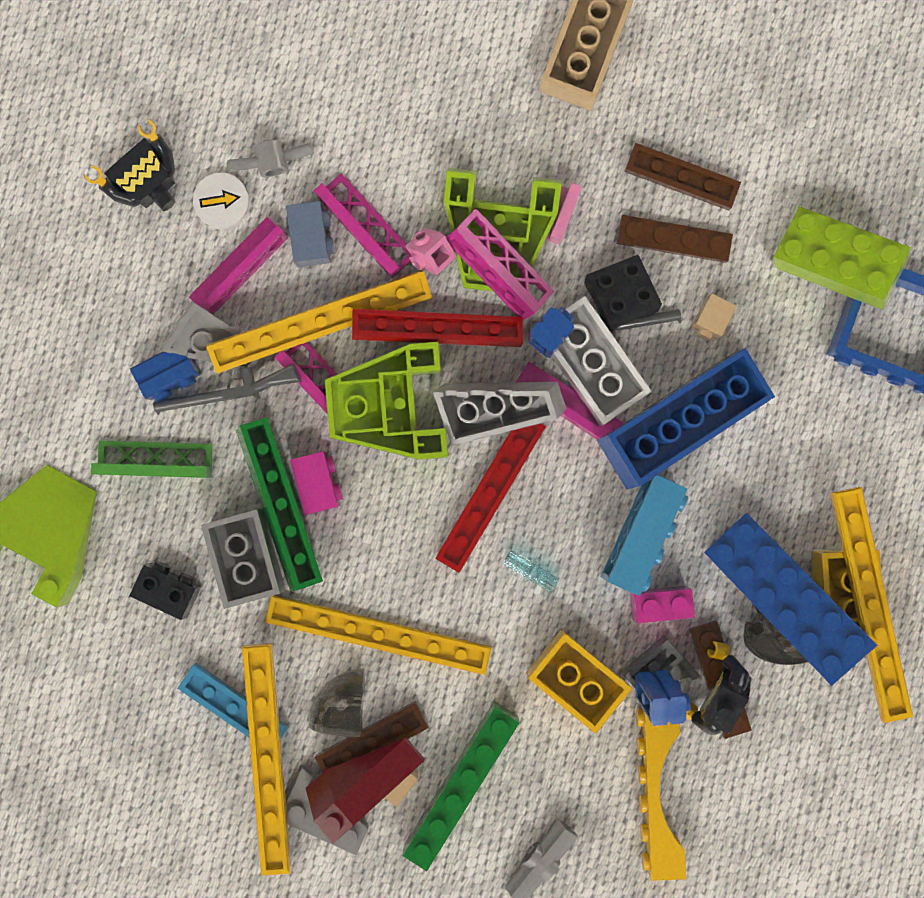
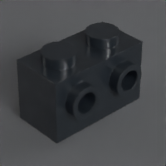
[129,561,202,620]

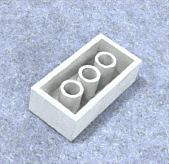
[551,296,652,426]

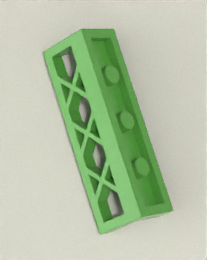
[91,441,213,478]

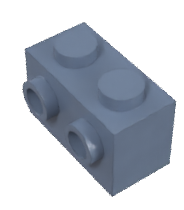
[286,201,335,268]

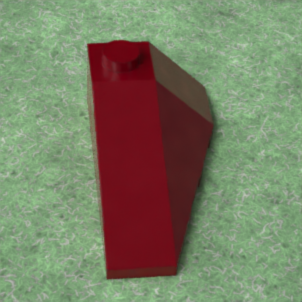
[305,737,426,843]

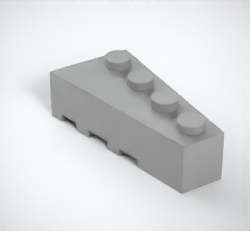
[433,382,566,446]

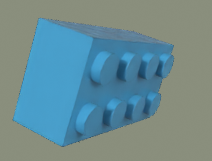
[601,475,688,596]

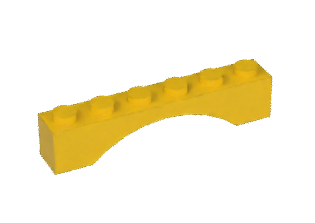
[636,705,686,881]

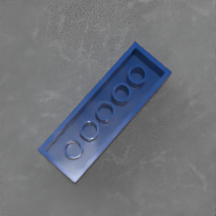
[596,348,775,489]
[704,513,877,686]

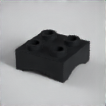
[584,254,662,331]

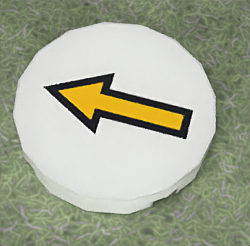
[193,172,250,230]

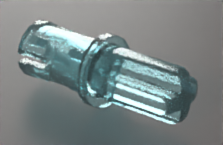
[504,551,559,593]

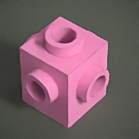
[405,227,457,275]

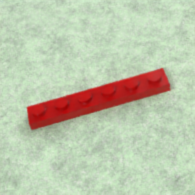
[352,309,523,347]
[435,423,546,573]

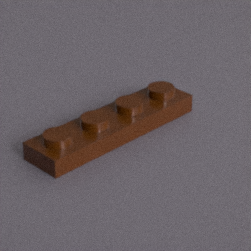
[624,143,741,211]
[616,215,733,263]
[689,620,752,739]
[314,701,429,772]

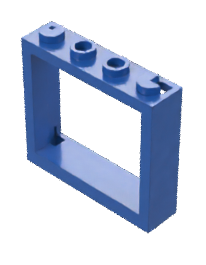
[826,268,924,394]

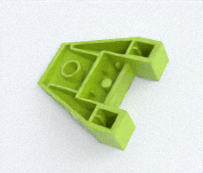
[444,168,562,292]
[325,342,448,460]
[0,465,97,608]

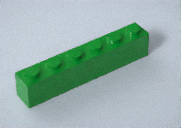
[236,417,323,592]
[402,701,520,871]

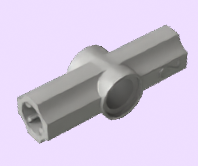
[505,819,578,898]

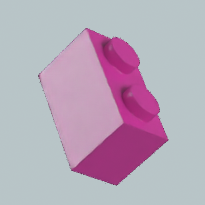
[290,451,344,515]
[630,586,695,623]

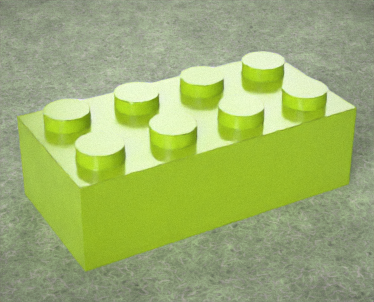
[773,206,911,310]

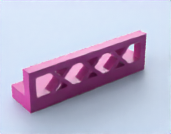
[314,174,411,279]
[446,209,554,321]
[189,217,288,315]
[274,342,338,415]
[516,361,623,440]

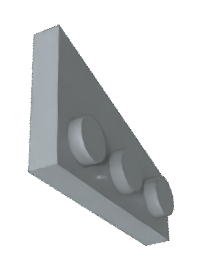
[160,301,259,371]
[286,766,369,855]

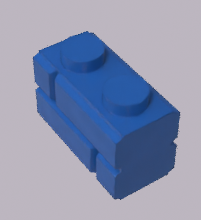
[528,307,574,358]
[130,352,202,402]
[635,670,690,726]

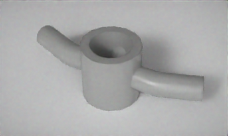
[227,140,314,178]

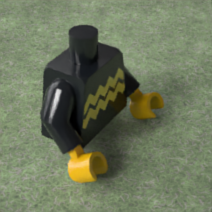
[83,118,176,211]
[686,641,752,735]

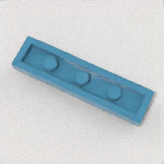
[177,663,289,739]

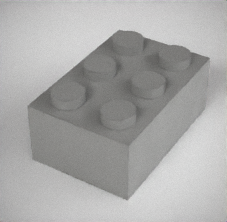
[201,509,285,609]

